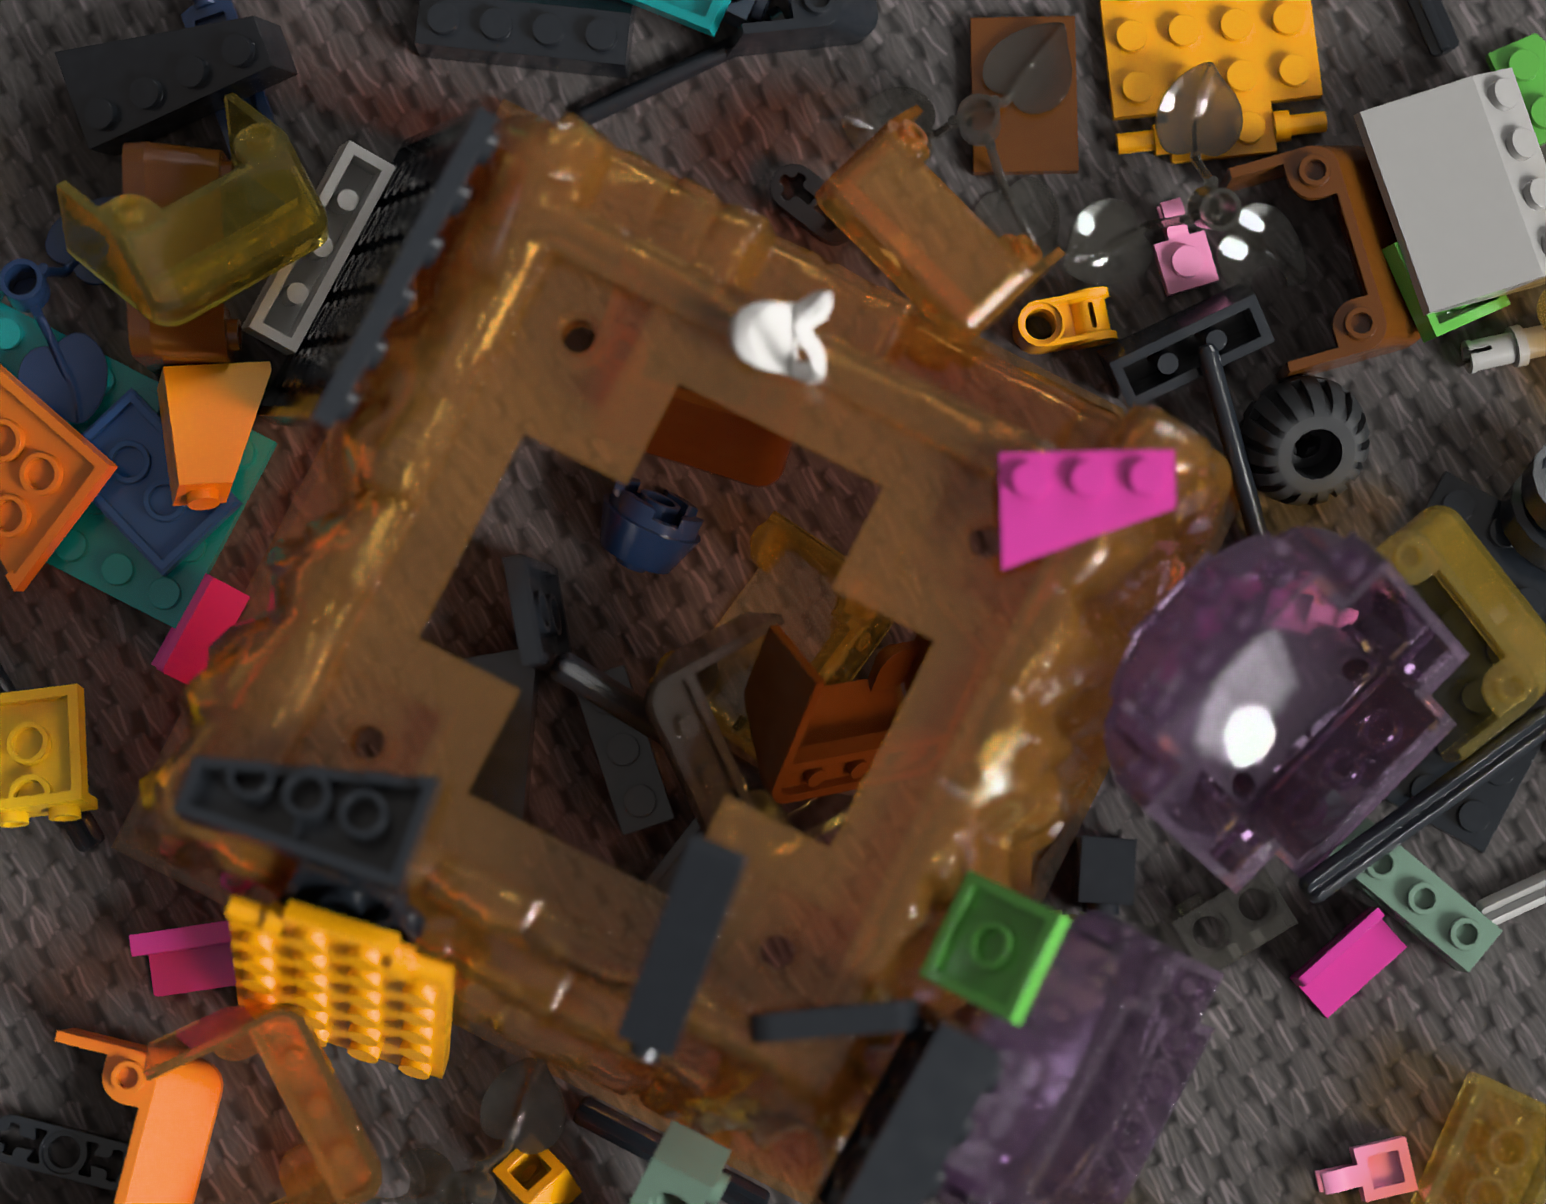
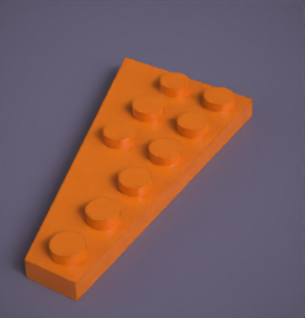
[0,364,118,592]

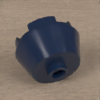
[600,477,704,574]

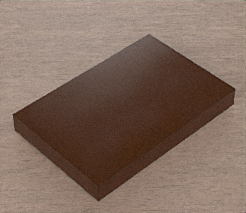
[970,16,1079,176]

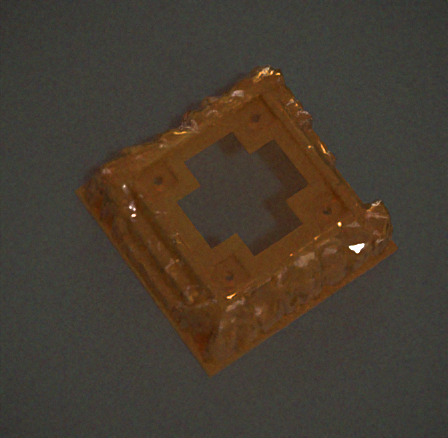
[111,99,1239,1204]

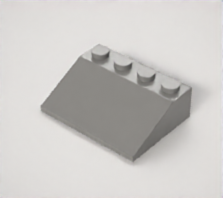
[1354,67,1546,316]

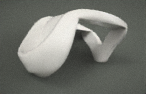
[729,290,832,384]

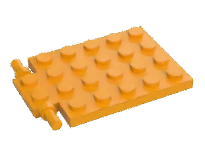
[1098,0,1327,164]
[226,894,455,1080]

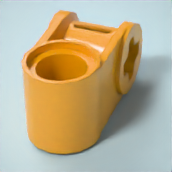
[1013,286,1118,354]

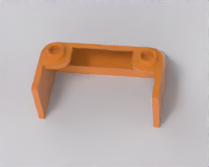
[54,1028,223,1204]

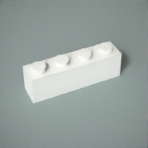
[242,140,396,355]

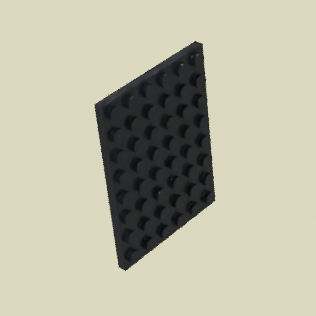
[256,106,500,429]

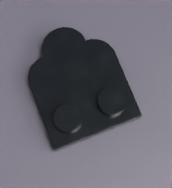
[277,862,426,945]

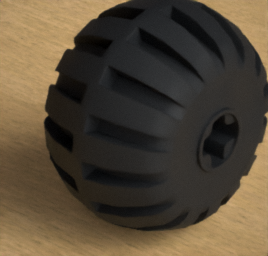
[1239,375,1370,506]

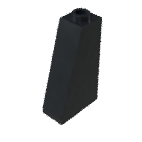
[616,834,751,1064]

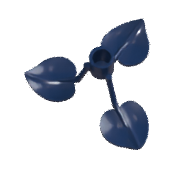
[0,196,126,424]

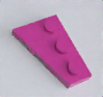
[998,449,1176,571]

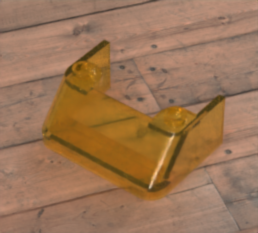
[56,92,329,326]
[1314,505,1546,763]

